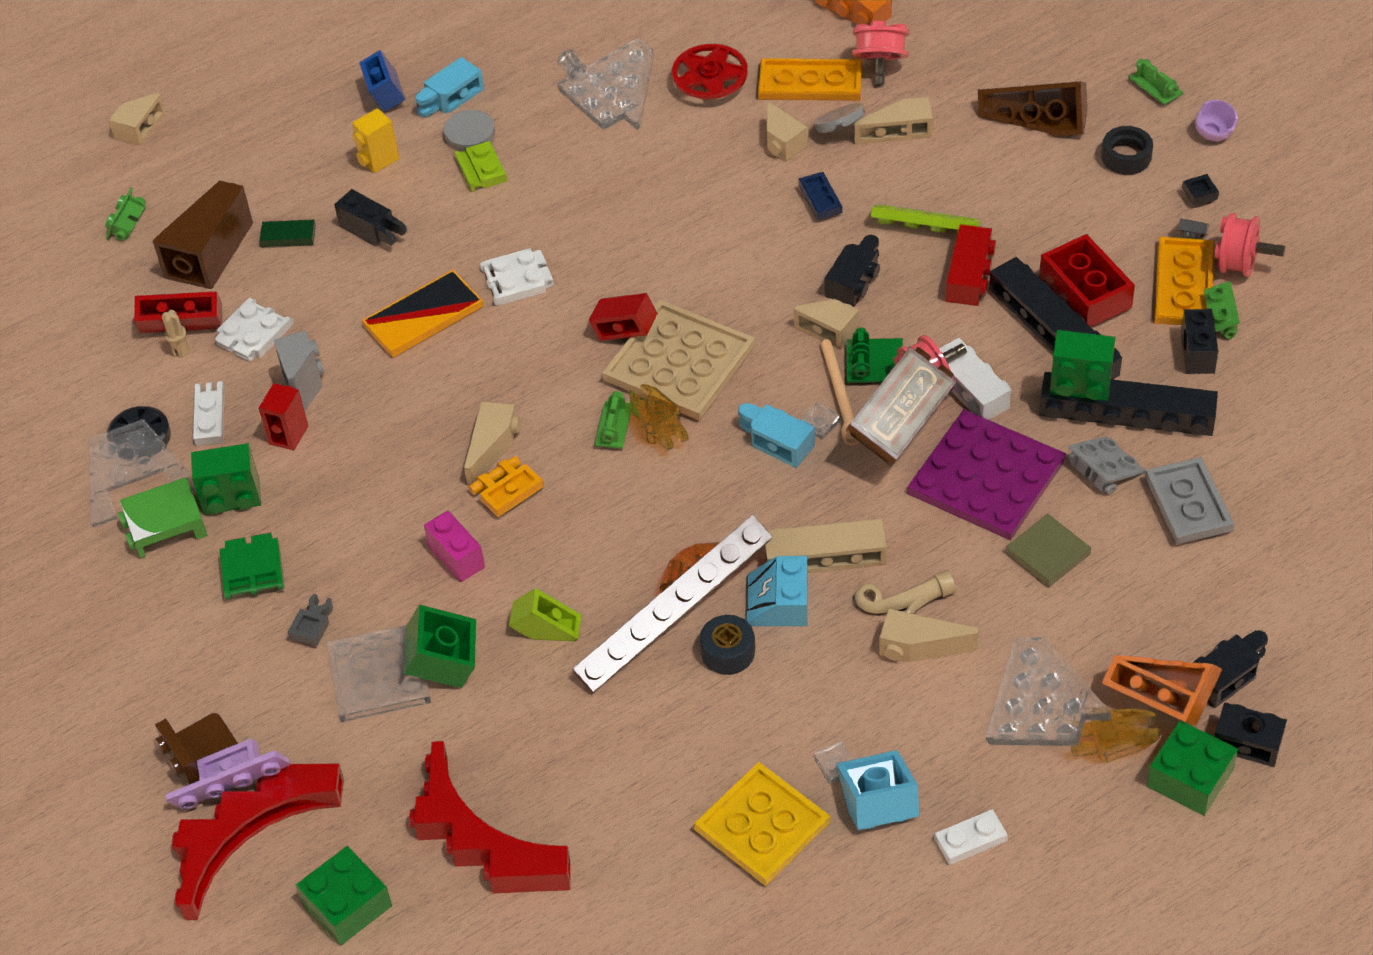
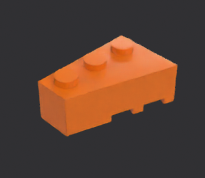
[815,0,892,25]
[1102,655,1222,726]

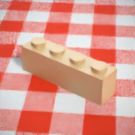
[764,519,887,573]

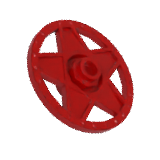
[672,44,748,99]

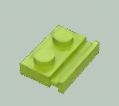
[454,141,507,192]

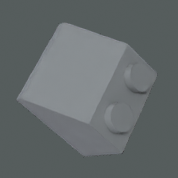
[273,330,324,411]

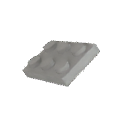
[1145,457,1234,545]

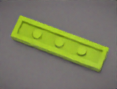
[871,204,982,234]

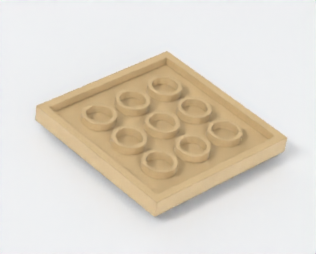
[602,300,756,421]

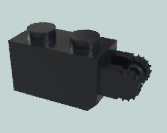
[334,189,408,246]
[824,234,880,307]
[1193,630,1268,708]

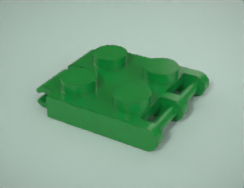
[219,532,285,600]

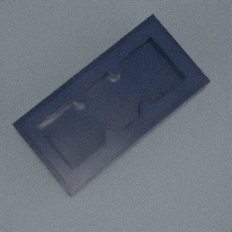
[798,172,843,220]

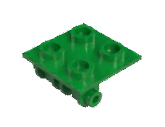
[847,327,903,383]

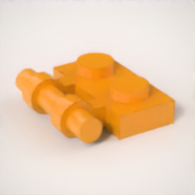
[468,455,544,518]

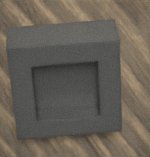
[1178,219,1209,239]

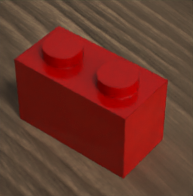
[589,293,658,341]
[258,383,309,451]

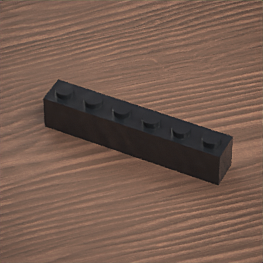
[989,256,1122,379]
[1039,372,1218,436]

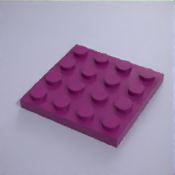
[907,409,1066,541]

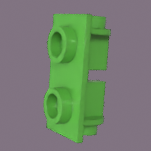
[1129,58,1183,105]
[105,188,146,241]
[1204,281,1240,339]
[595,391,633,449]

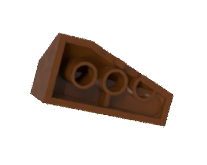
[978,81,1088,136]

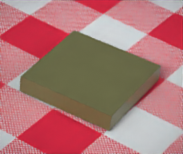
[1006,514,1091,587]

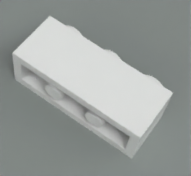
[939,338,1011,420]

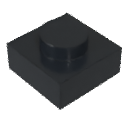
[1182,174,1219,206]

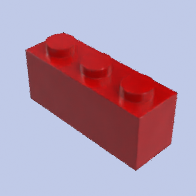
[946,224,996,306]
[134,291,222,333]

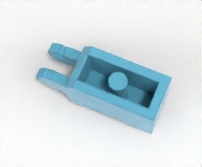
[415,57,484,117]
[738,403,815,468]

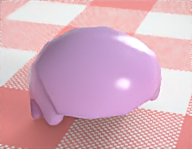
[1195,99,1238,142]

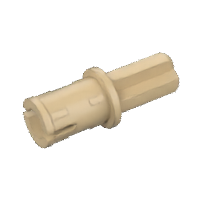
[162,310,190,358]

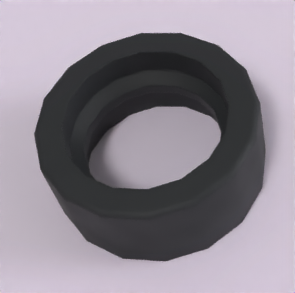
[1101,126,1153,175]

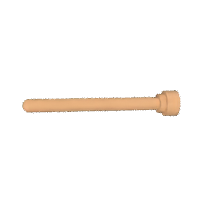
[821,339,860,445]

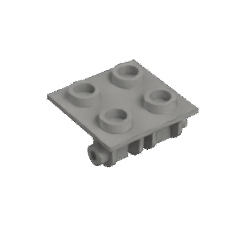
[1068,436,1146,494]

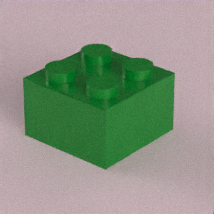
[1050,330,1116,401]
[191,443,261,515]
[404,604,476,688]
[1147,720,1238,816]
[295,845,392,946]

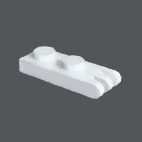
[193,381,225,446]

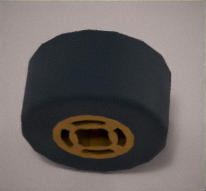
[700,614,755,675]

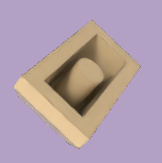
[109,93,166,146]
[767,102,808,162]
[794,299,859,350]

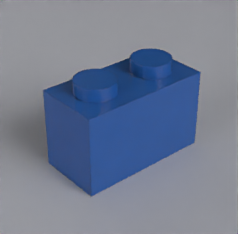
[359,50,405,112]

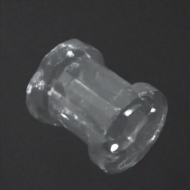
[558,50,589,83]

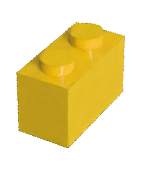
[352,108,400,174]

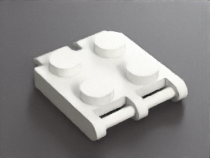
[480,248,554,306]
[215,298,294,362]

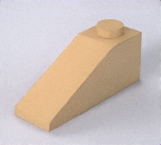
[854,97,933,144]
[464,402,521,486]
[879,609,979,662]

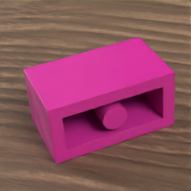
[424,510,485,582]

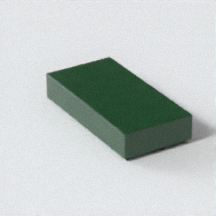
[259,220,316,247]

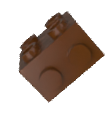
[155,713,238,785]

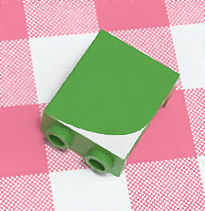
[118,477,208,558]

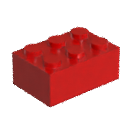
[1039,234,1135,327]

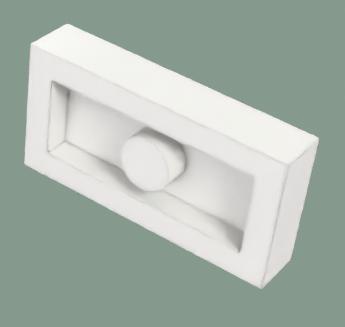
[934,809,1008,865]

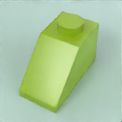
[509,588,582,641]

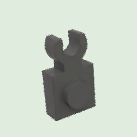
[287,594,333,647]

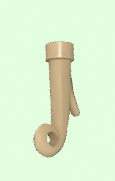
[855,570,956,614]

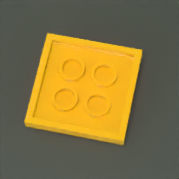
[694,762,831,886]

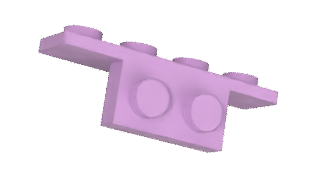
[165,739,290,809]

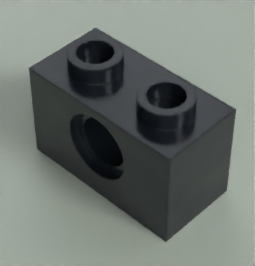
[1180,309,1219,374]
[1214,702,1287,767]

